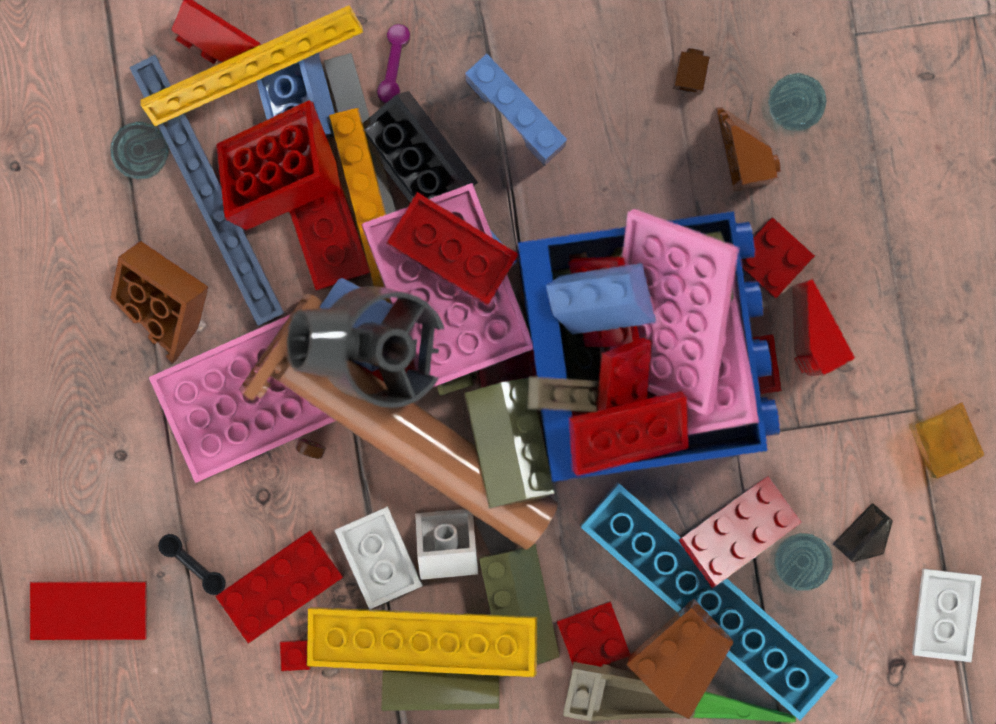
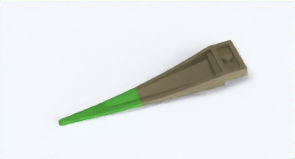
[563,662,796,723]

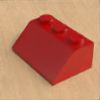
[171,0,262,65]

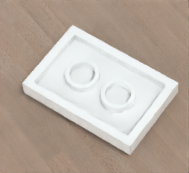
[334,506,423,610]
[912,568,982,662]

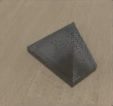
[833,503,893,562]

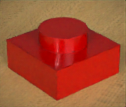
[280,640,311,671]

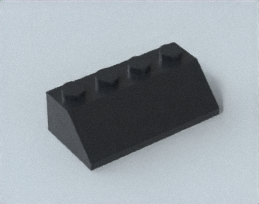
[363,91,478,203]

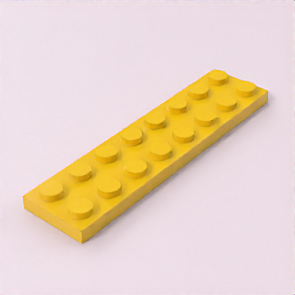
[307,607,537,677]

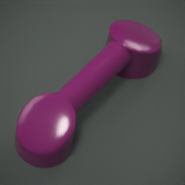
[377,24,411,104]

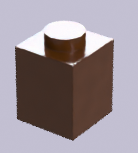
[673,48,710,94]

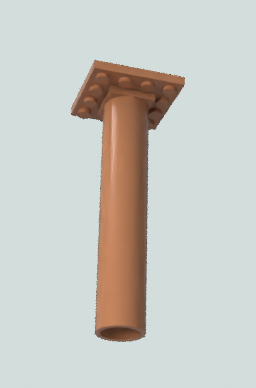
[239,294,558,550]

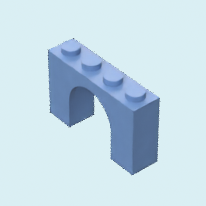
[465,53,567,166]

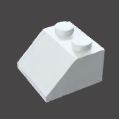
[415,509,478,580]

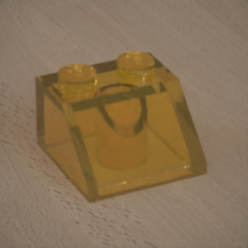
[908,402,985,479]

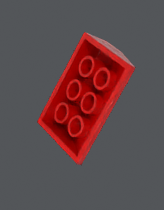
[216,100,340,230]
[792,279,856,376]

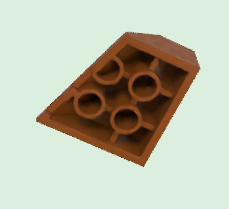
[716,107,781,192]
[110,241,208,364]
[627,599,734,719]

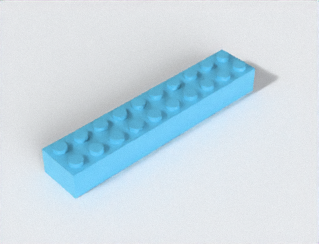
[580,482,838,720]

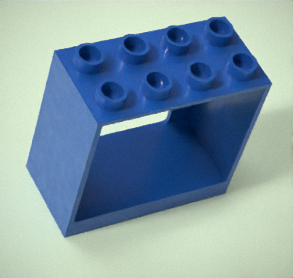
[516,211,780,482]

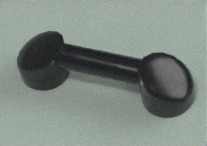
[158,534,226,595]

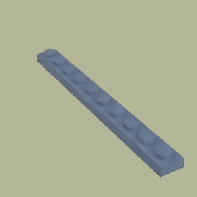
[129,55,285,326]

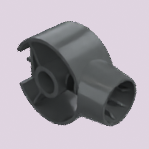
[287,286,444,408]

